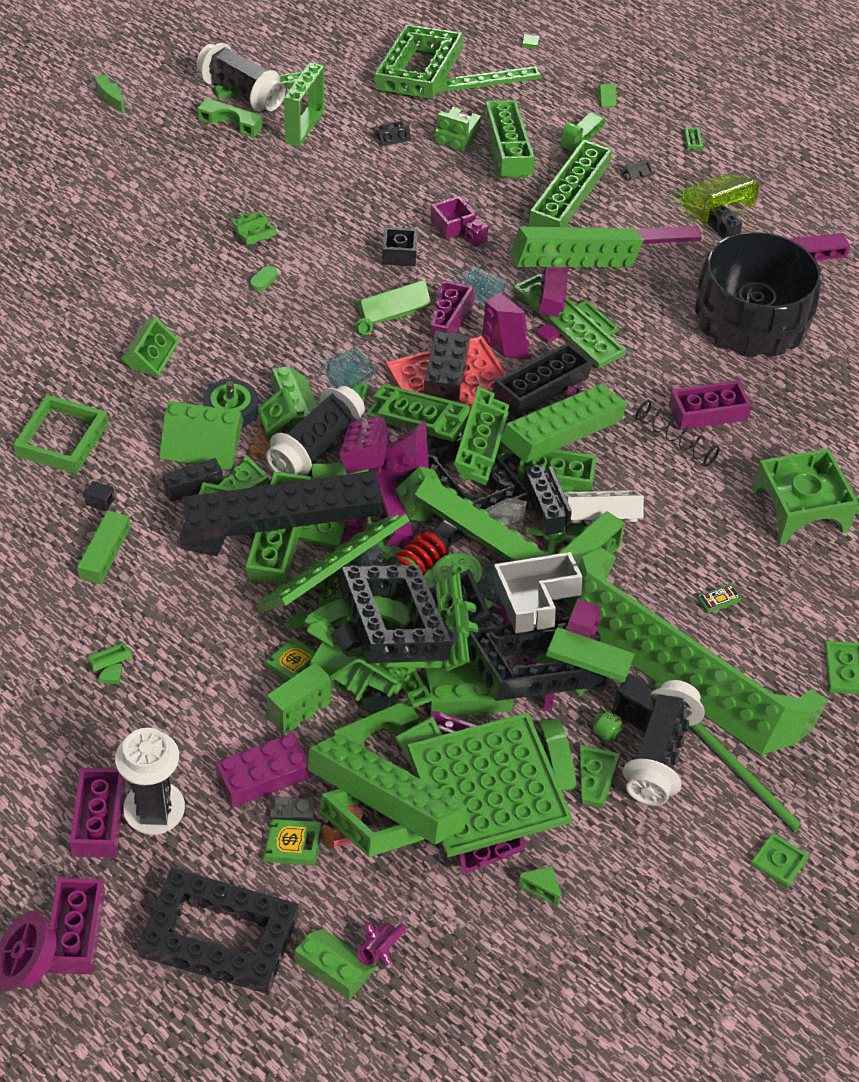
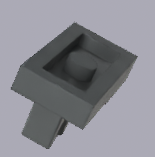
[270,797,315,821]

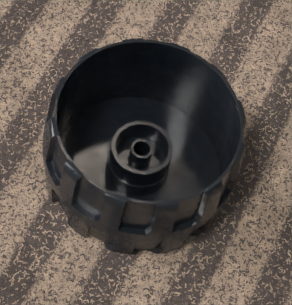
[695,232,822,357]

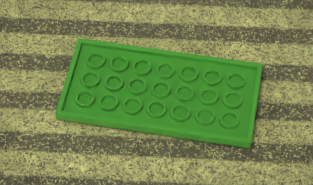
[255,514,410,613]

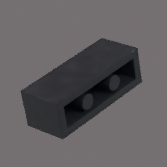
[163,458,223,502]

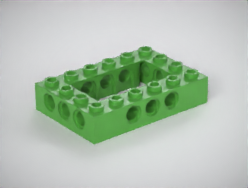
[375,24,463,99]

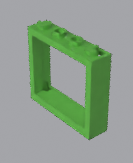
[284,62,324,147]
[13,395,109,474]
[320,789,425,857]

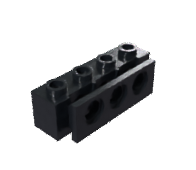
[523,464,572,535]

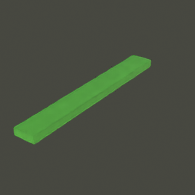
[437,67,541,93]

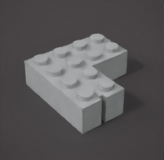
[494,552,582,633]

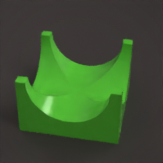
[752,449,859,544]

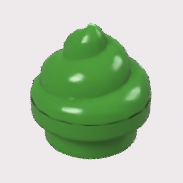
[355,318,373,335]

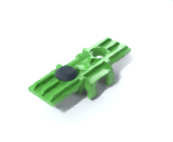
[436,573,478,671]

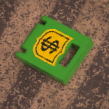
[264,638,316,681]
[263,819,322,866]

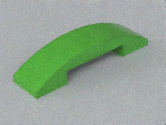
[400,667,433,708]
[539,719,577,791]

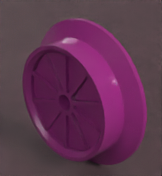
[0,910,57,991]

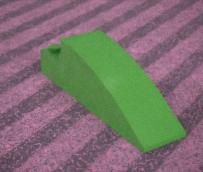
[485,100,535,178]

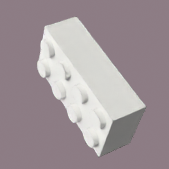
[564,490,644,523]

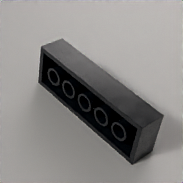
[492,343,593,417]

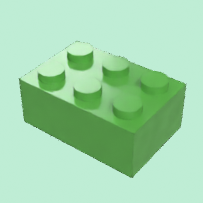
[267,662,331,734]

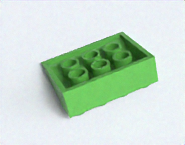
[159,400,243,471]
[425,662,514,716]

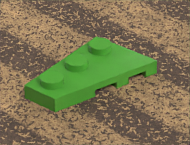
[218,456,269,489]
[580,745,620,809]

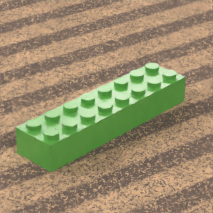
[529,139,612,227]
[509,227,643,268]
[500,384,628,463]
[308,734,467,845]

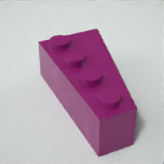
[431,280,475,341]

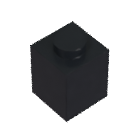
[83,481,115,512]

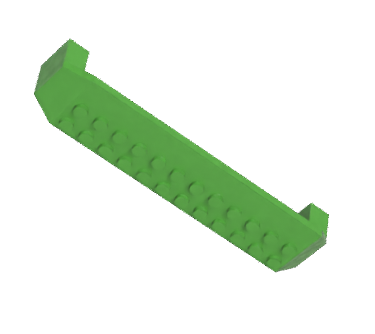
[567,547,828,755]

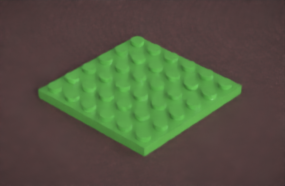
[408,712,573,858]

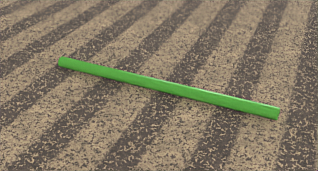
[653,682,802,832]

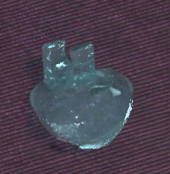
[356,544,384,566]

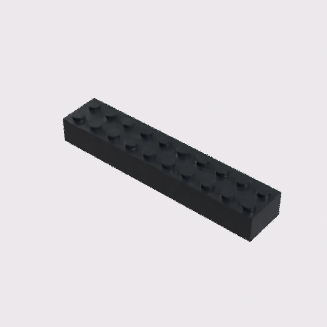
[183,470,382,542]

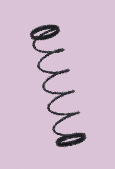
[635,400,720,466]

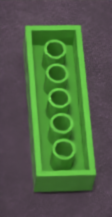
[246,471,311,585]

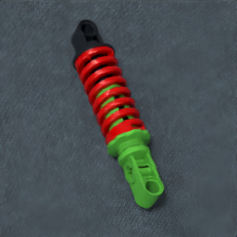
[334,520,463,628]

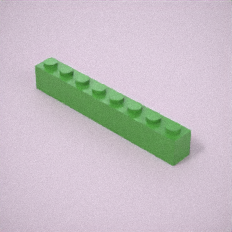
[413,476,552,562]

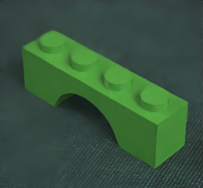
[198,98,262,138]
[334,700,419,747]

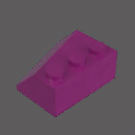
[482,293,532,360]
[369,422,429,483]

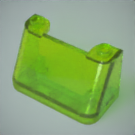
[681,173,760,224]

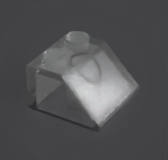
[486,498,527,535]

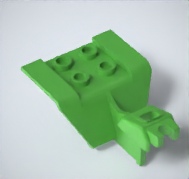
[305,612,409,701]

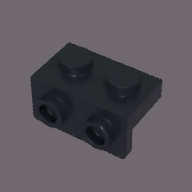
[374,121,411,146]

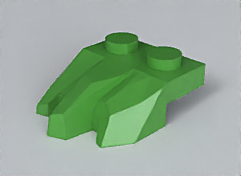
[231,212,277,245]

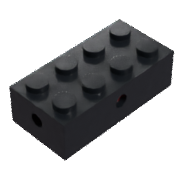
[424,331,470,401]

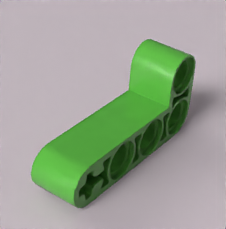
[561,112,606,153]

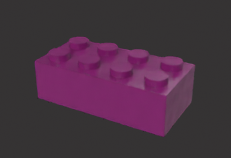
[669,380,751,430]
[340,417,390,474]
[215,733,311,808]
[70,768,126,858]
[47,878,105,975]

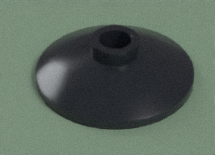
[358,688,399,711]

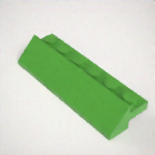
[366,384,470,442]
[454,387,509,485]

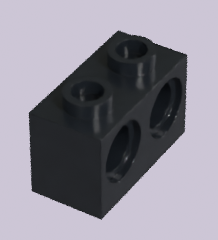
[707,204,742,239]

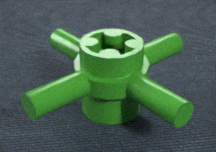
[526,525,578,555]

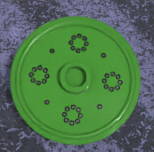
[433,553,482,584]

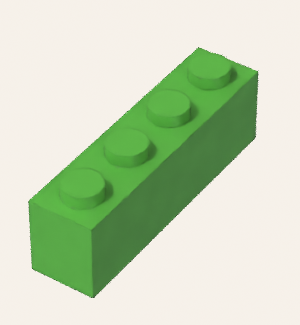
[76,511,131,584]

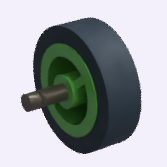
[203,379,258,428]

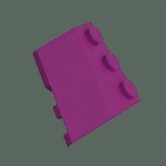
[457,837,525,875]

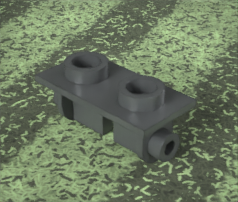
[620,159,655,181]

